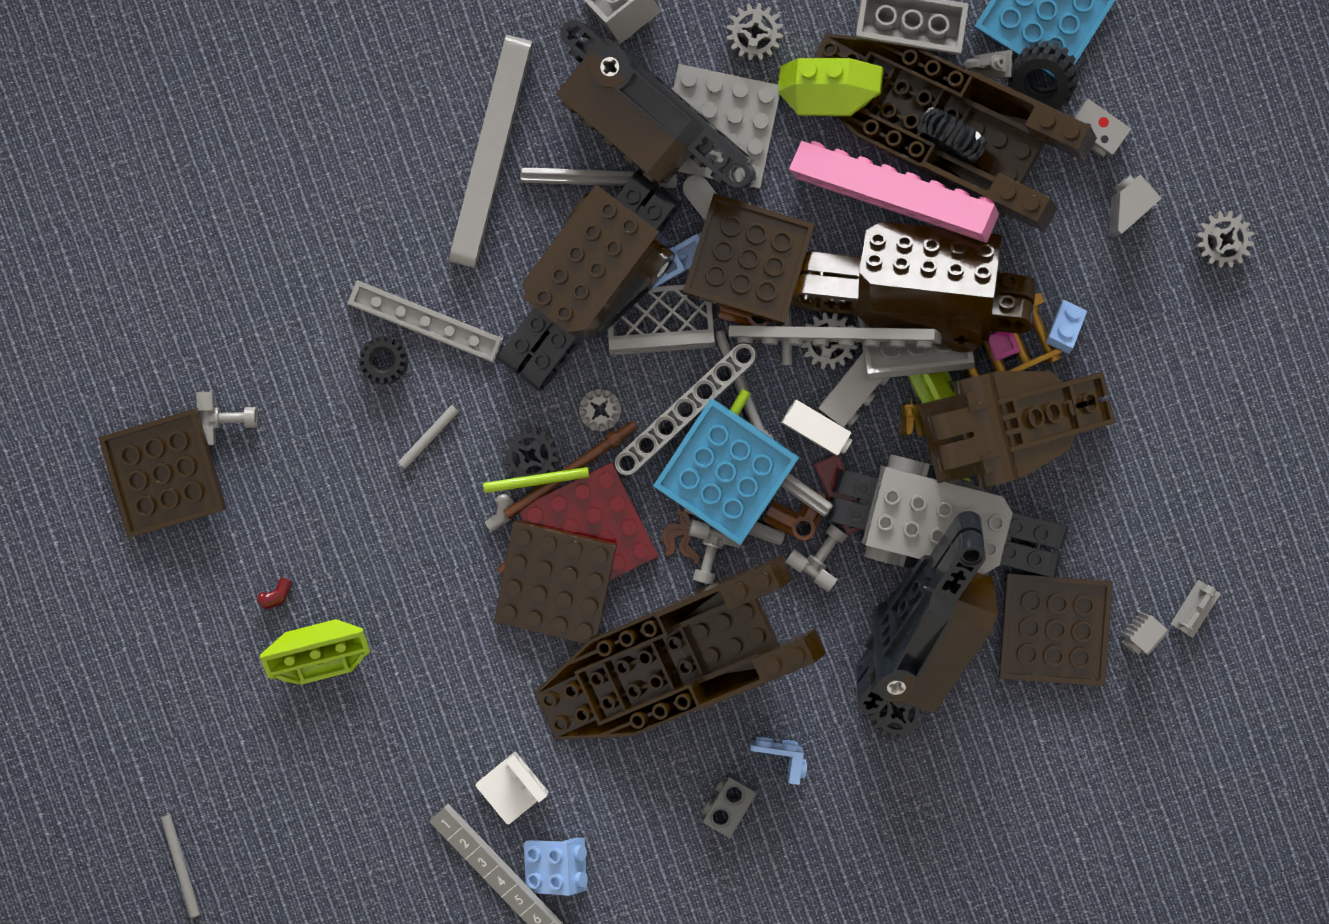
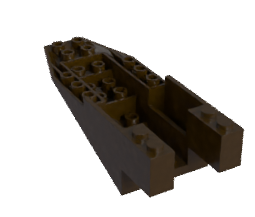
[813,34,1097,233]
[534,555,826,740]

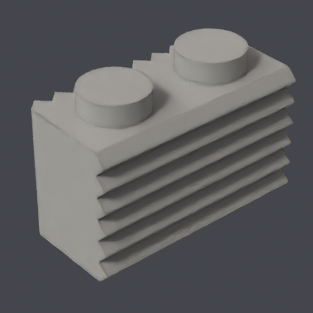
[1121,612,1169,655]

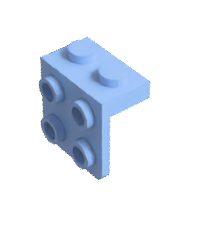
[750,736,807,785]
[524,837,588,896]

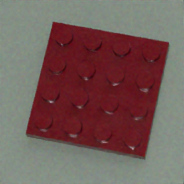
[519,462,658,580]

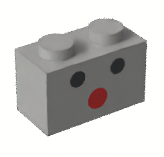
[1073,99,1131,158]

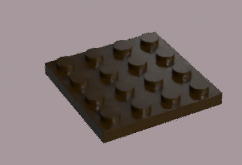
[683,193,815,325]
[98,408,227,538]
[494,520,617,644]
[999,573,1113,686]

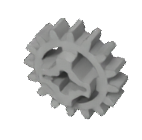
[726,3,783,62]
[1195,211,1254,268]
[800,313,857,370]

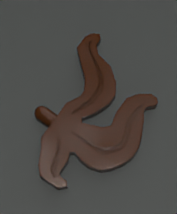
[662,511,700,565]

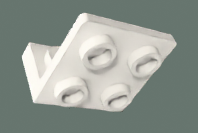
[476,751,549,824]

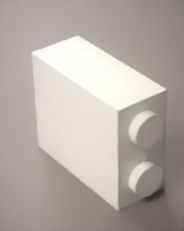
[781,400,852,456]

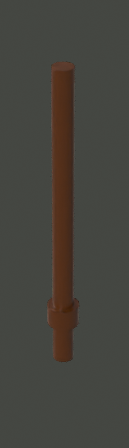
[503,420,638,519]

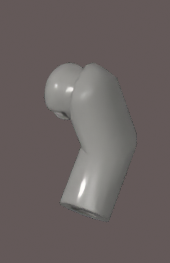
[485,494,513,532]

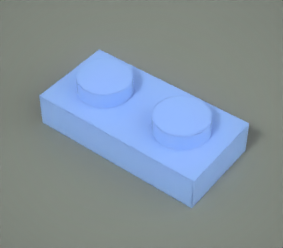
[1045,300,1087,354]

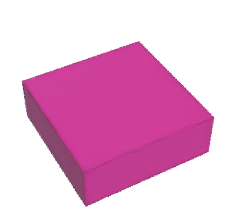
[987,332,1020,361]

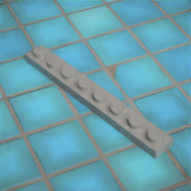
[729,326,941,348]

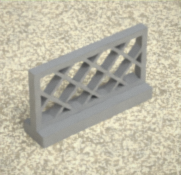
[608,285,715,356]

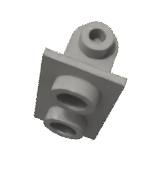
[962,50,1012,80]
[1170,580,1221,638]

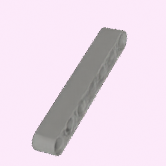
[615,344,757,475]

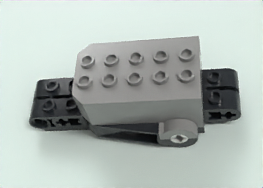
[826,454,1069,578]

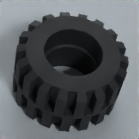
[1008,41,1079,111]

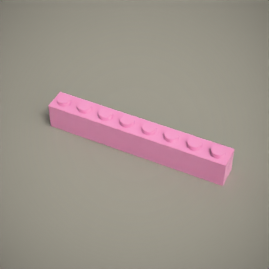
[789,141,999,243]

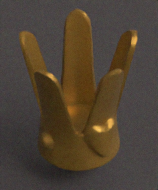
[897,398,925,437]

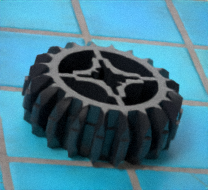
[916,108,987,163]

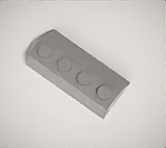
[855,0,969,55]

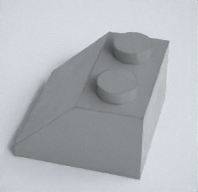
[584,0,661,44]
[1109,174,1162,238]

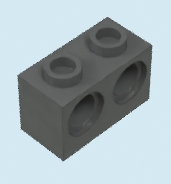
[701,774,757,838]

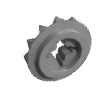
[579,389,621,431]

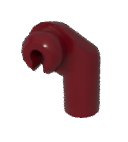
[257,577,292,609]

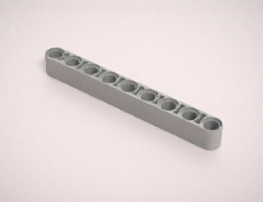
[449,35,533,268]

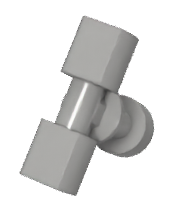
[196,392,258,445]
[688,519,741,584]
[785,524,848,592]

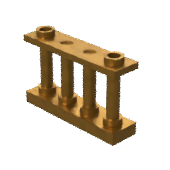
[966,293,1064,378]

